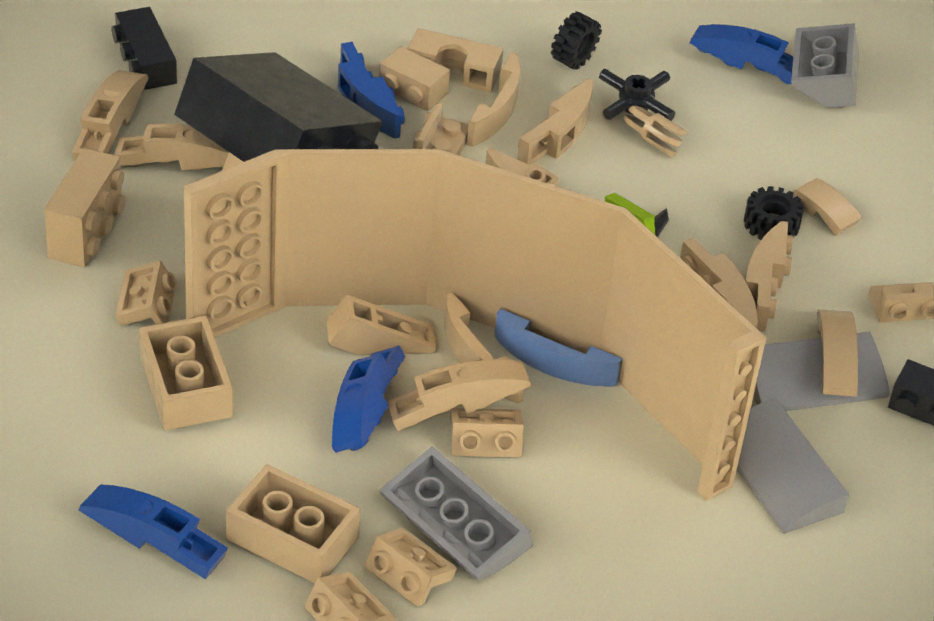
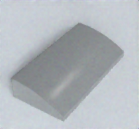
[753,331,890,411]
[737,398,849,534]
[379,446,533,581]

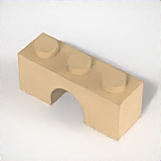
[407,28,503,93]

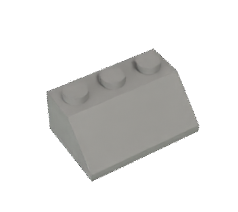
[791,23,859,108]

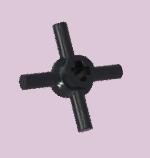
[599,69,675,121]

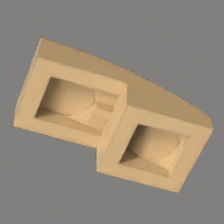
[793,178,863,236]

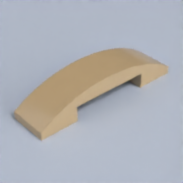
[467,52,520,147]
[445,292,524,403]
[817,309,858,397]

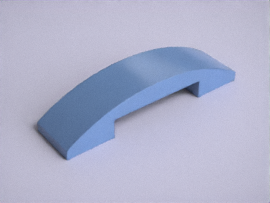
[495,309,622,387]

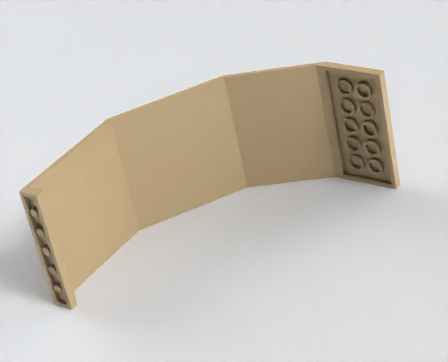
[184,149,766,501]

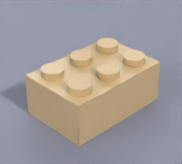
[44,148,125,268]
[139,316,233,430]
[226,464,361,583]

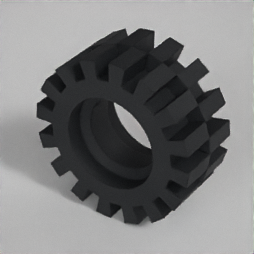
[551,11,602,70]
[743,186,804,240]

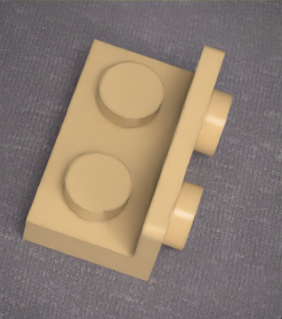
[413,103,469,155]
[115,260,177,326]
[868,282,934,323]
[450,408,524,457]
[365,528,457,607]
[305,572,396,621]

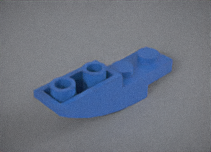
[689,24,794,84]
[337,42,405,139]
[332,346,406,453]
[79,484,228,579]

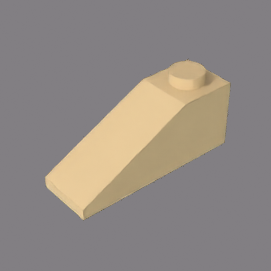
[326,294,437,355]

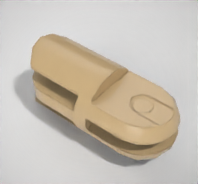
[624,105,687,157]

